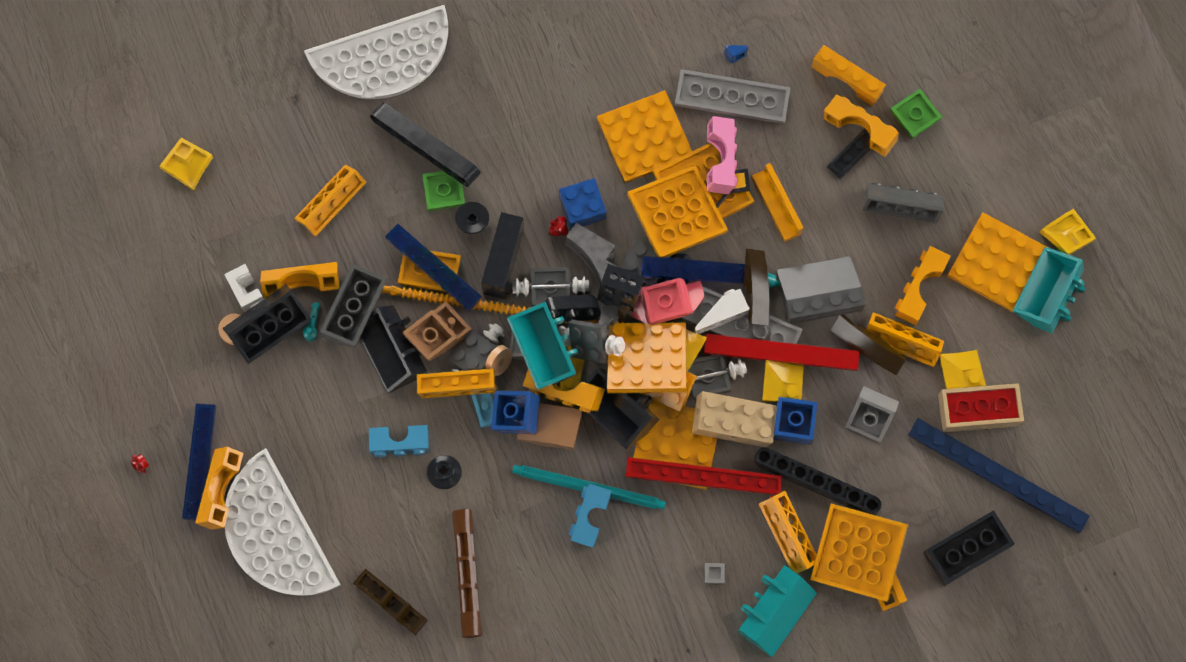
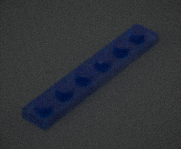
[385,223,482,312]
[641,256,745,284]
[182,404,217,521]

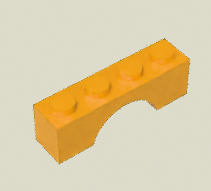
[811,45,886,107]
[823,94,899,157]
[895,246,951,326]
[260,262,340,299]
[523,369,605,413]
[195,447,243,530]

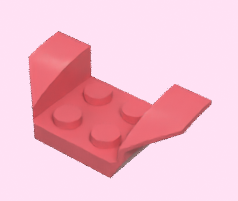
[631,278,705,325]

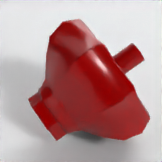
[548,216,569,237]

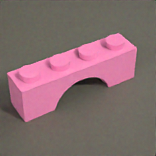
[707,116,737,194]

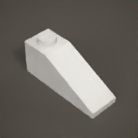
[694,289,750,334]

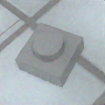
[704,563,725,584]

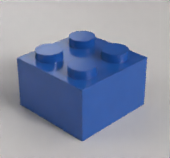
[559,178,607,230]
[491,391,540,434]
[773,397,818,445]

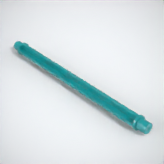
[512,464,666,510]

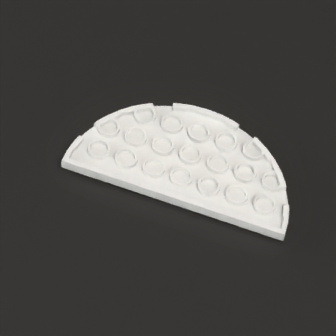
[304,5,448,99]
[225,448,341,596]

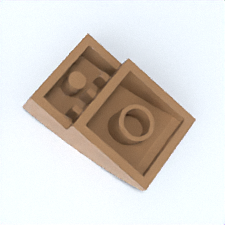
[403,302,471,361]
[517,403,582,451]

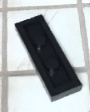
[827,128,871,179]

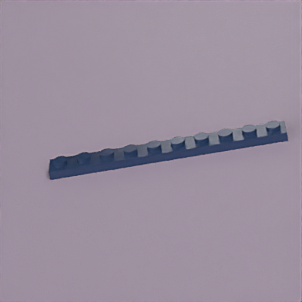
[907,418,1090,533]

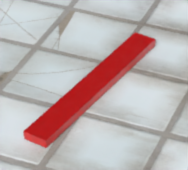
[704,334,860,371]
[625,457,782,495]

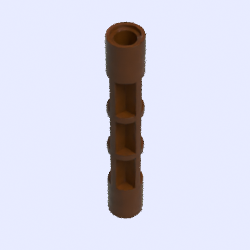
[452,509,482,638]

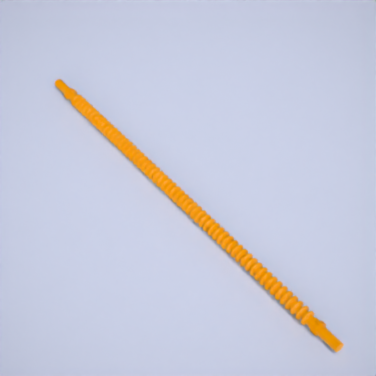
[381,285,705,345]

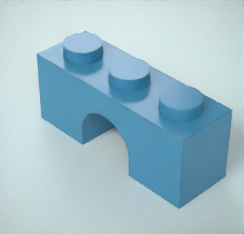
[369,425,429,458]
[569,483,612,548]

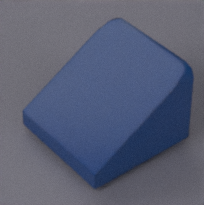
[724,45,748,64]

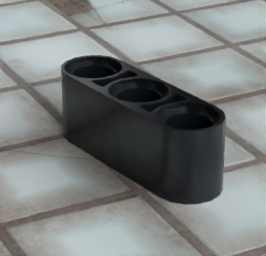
[544,295,601,322]

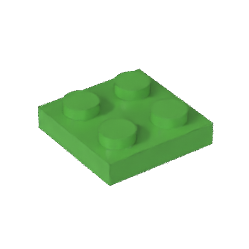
[890,89,942,139]
[422,171,465,212]

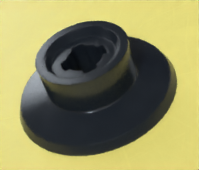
[455,202,489,234]
[427,455,462,489]

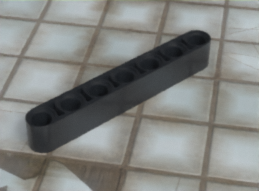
[370,102,481,187]
[754,447,882,515]

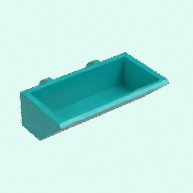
[1013,247,1086,334]
[507,302,578,390]
[737,565,817,657]

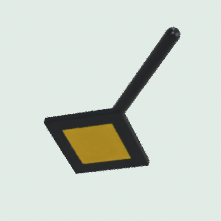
[716,168,751,208]

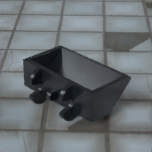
[360,305,427,394]
[585,367,659,450]

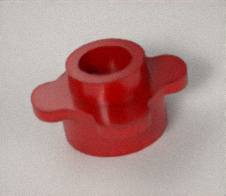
[131,454,149,474]

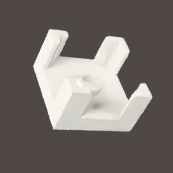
[224,264,263,313]

